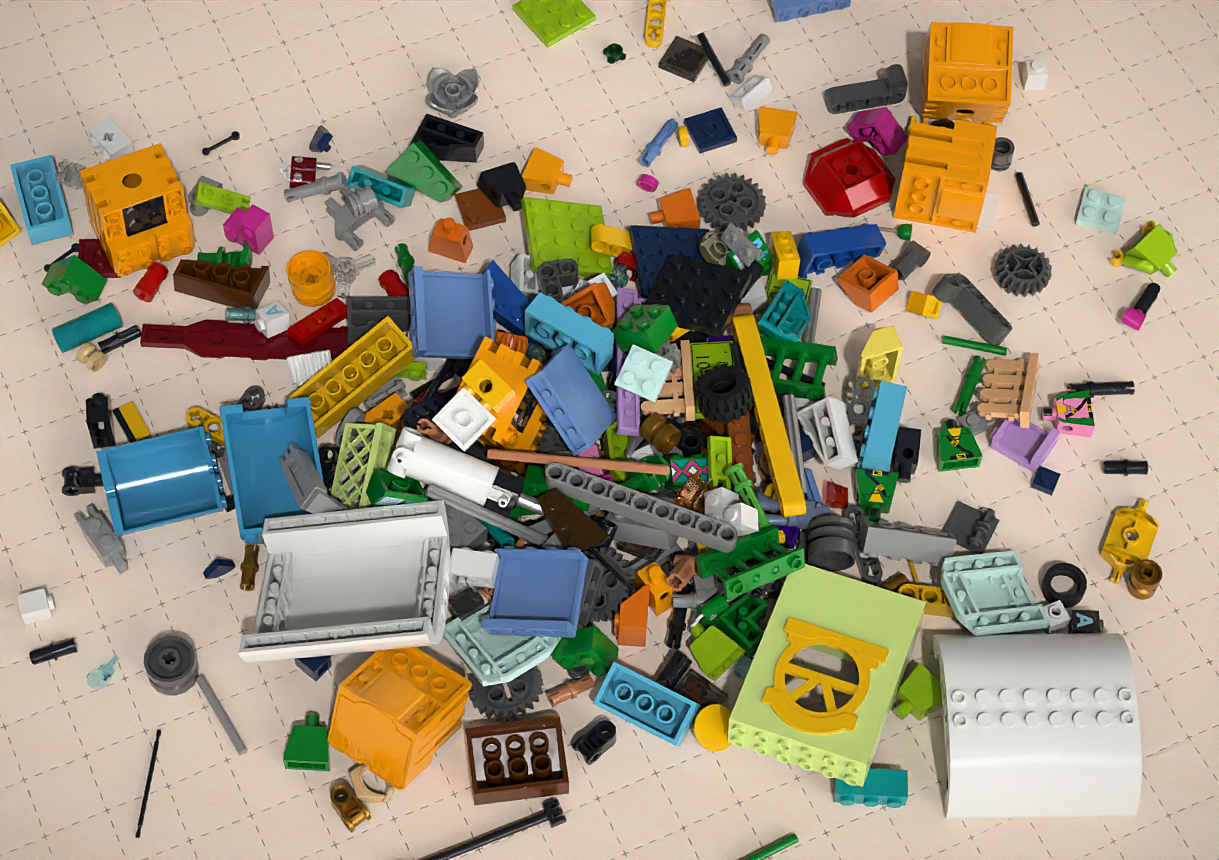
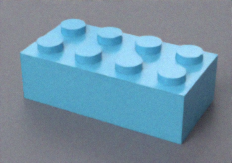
[10,155,73,245]
[525,292,614,376]
[857,381,907,472]
[593,662,701,747]

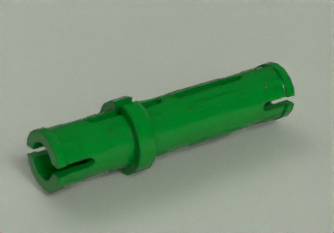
[395,243,415,288]
[952,355,987,416]

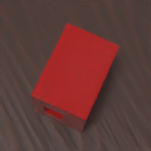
[615,251,638,282]

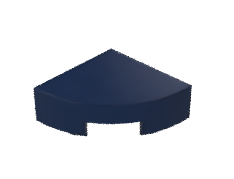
[203,559,236,579]

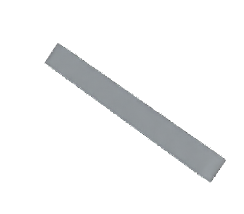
[545,463,738,553]

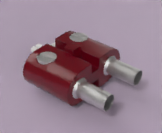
[280,156,331,188]

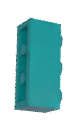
[347,165,416,208]
[834,768,908,808]

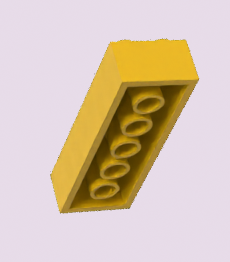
[286,316,417,439]

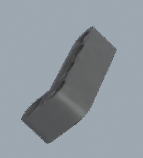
[824,64,908,114]
[538,259,578,303]
[932,273,1012,346]

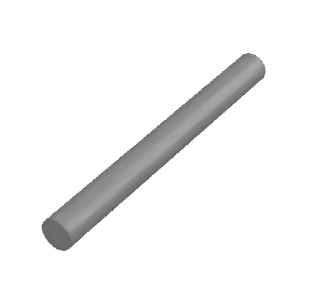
[196,675,248,755]

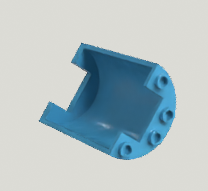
[219,397,324,547]

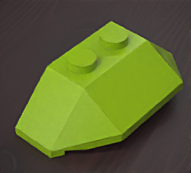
[602,418,633,484]

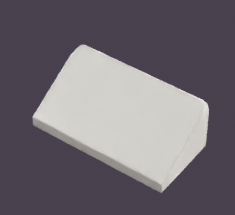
[728,74,773,112]

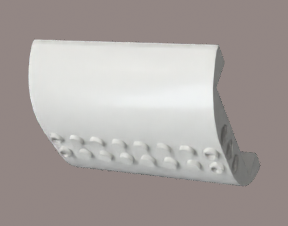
[238,500,451,663]
[933,633,1142,818]

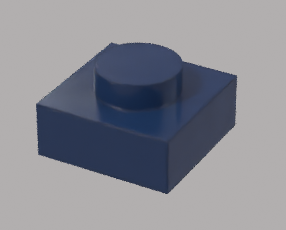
[1031,466,1061,496]

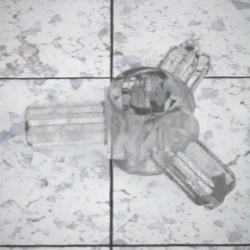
[55,159,87,189]
[321,252,376,299]

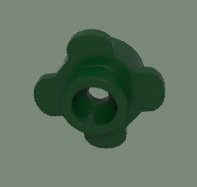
[603,43,626,64]

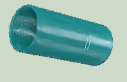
[51,303,122,353]

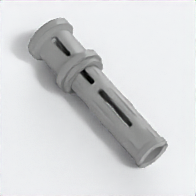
[727,34,770,84]
[284,172,348,202]

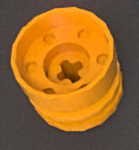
[286,250,337,307]

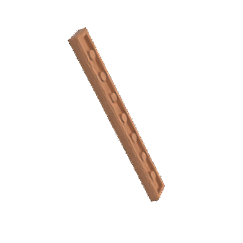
[487,448,670,475]

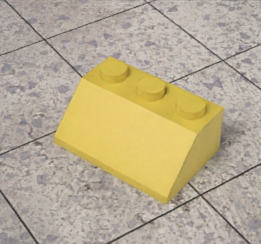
[854,325,903,390]

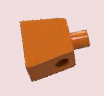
[649,188,701,229]
[428,218,473,263]

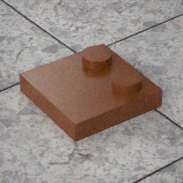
[454,188,506,231]

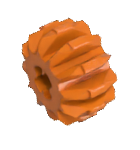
[494,331,528,354]

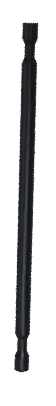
[588,548,636,593]
[135,730,161,838]

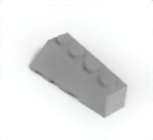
[859,515,957,567]

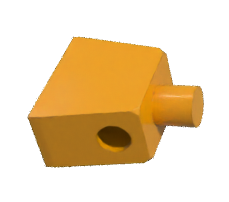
[758,106,798,155]
[522,147,573,194]
[632,562,674,617]

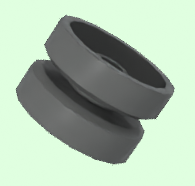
[144,636,199,696]

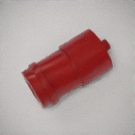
[133,262,169,303]
[378,270,410,297]

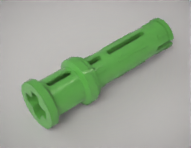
[725,463,771,530]

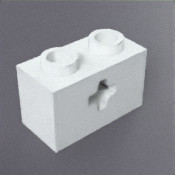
[88,117,134,162]

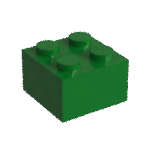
[612,304,678,353]

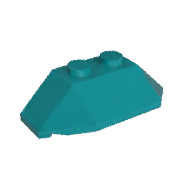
[757,279,812,342]

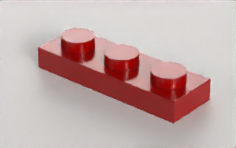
[288,298,346,345]

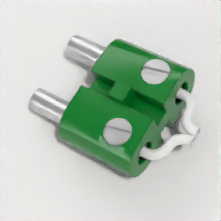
[691,594,738,630]

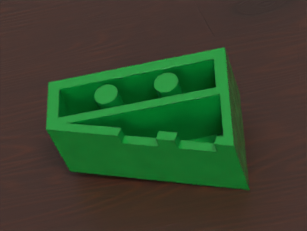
[386,141,463,203]
[521,465,590,516]

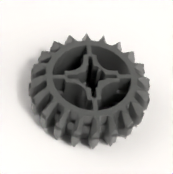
[994,243,1052,297]

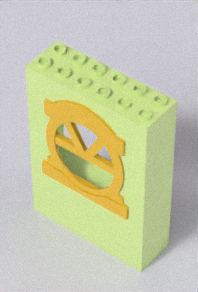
[728,564,926,787]

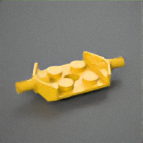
[1100,498,1159,584]

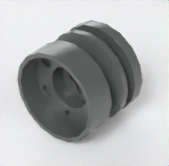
[808,516,855,572]

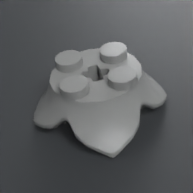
[426,68,480,118]

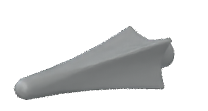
[625,421,644,459]

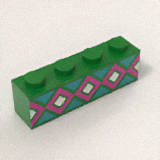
[665,454,756,490]

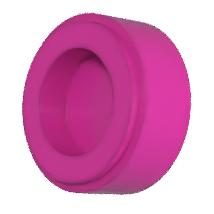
[637,174,659,192]

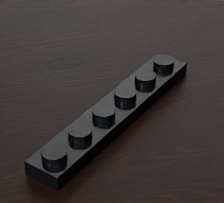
[401,385,460,430]

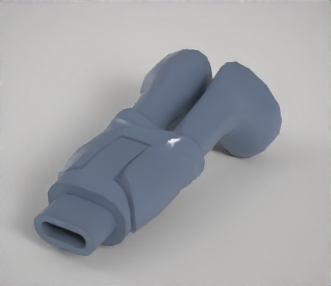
[754,491,830,529]

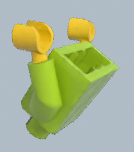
[1110,221,1177,277]

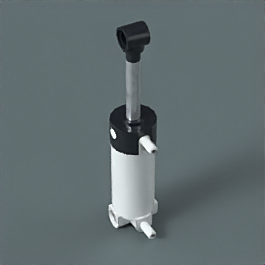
[387,427,618,548]

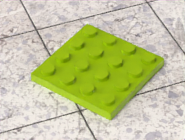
[521,197,614,279]

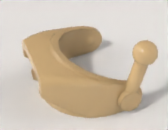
[349,764,395,803]

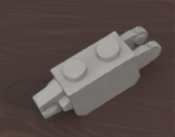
[74,505,128,574]

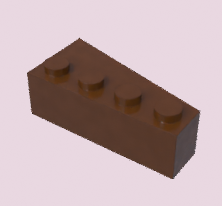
[173,259,270,314]

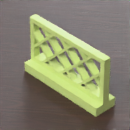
[330,423,396,510]

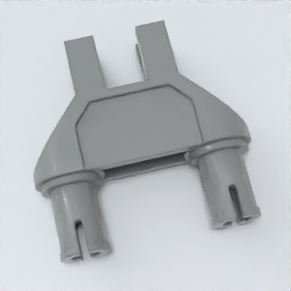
[325,187,395,251]
[668,554,735,612]

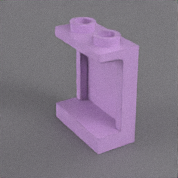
[990,418,1061,474]

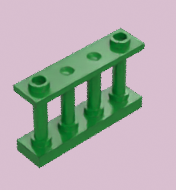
[760,336,838,401]
[696,524,805,600]

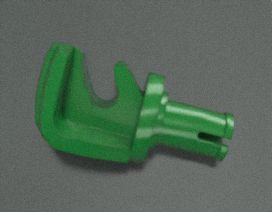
[197,241,253,267]
[619,455,671,493]

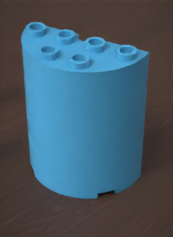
[96,426,227,537]

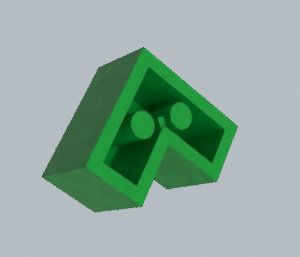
[41,255,107,305]
[717,594,768,660]
[552,626,619,676]

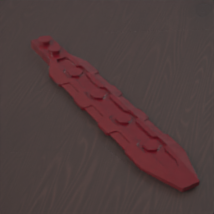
[140,320,351,361]

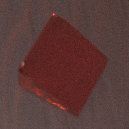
[825,481,848,509]

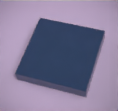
[684,107,737,154]

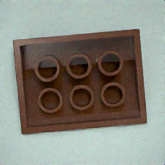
[465,717,569,806]

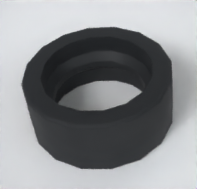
[1041,563,1087,608]

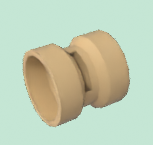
[76,342,107,372]

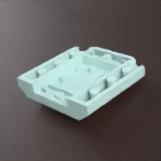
[940,550,1050,636]
[443,603,561,686]

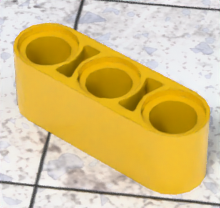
[591,224,633,258]
[898,584,956,617]

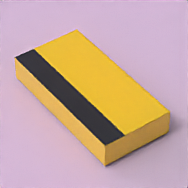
[112,401,152,443]

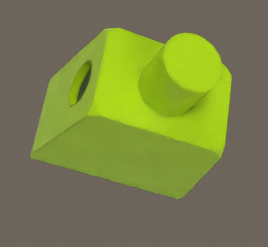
[690,623,746,681]
[894,663,943,720]

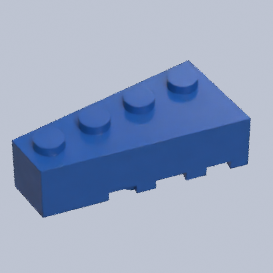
[797,224,887,279]
[481,260,541,349]

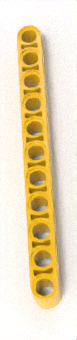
[731,314,806,518]

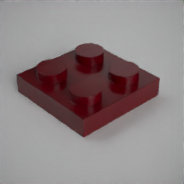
[78,239,121,278]

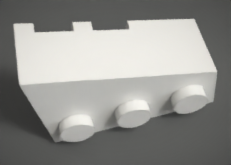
[797,397,858,470]

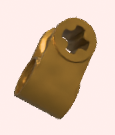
[330,784,371,833]

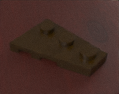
[536,488,610,553]

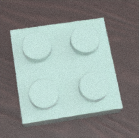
[1075,187,1126,235]
[614,345,674,403]

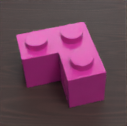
[846,107,908,156]
[223,204,274,255]

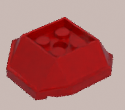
[803,138,896,218]

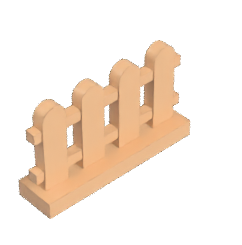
[641,340,695,421]
[977,353,1039,428]

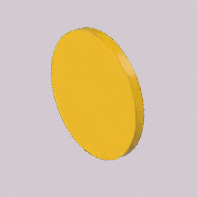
[694,704,732,752]

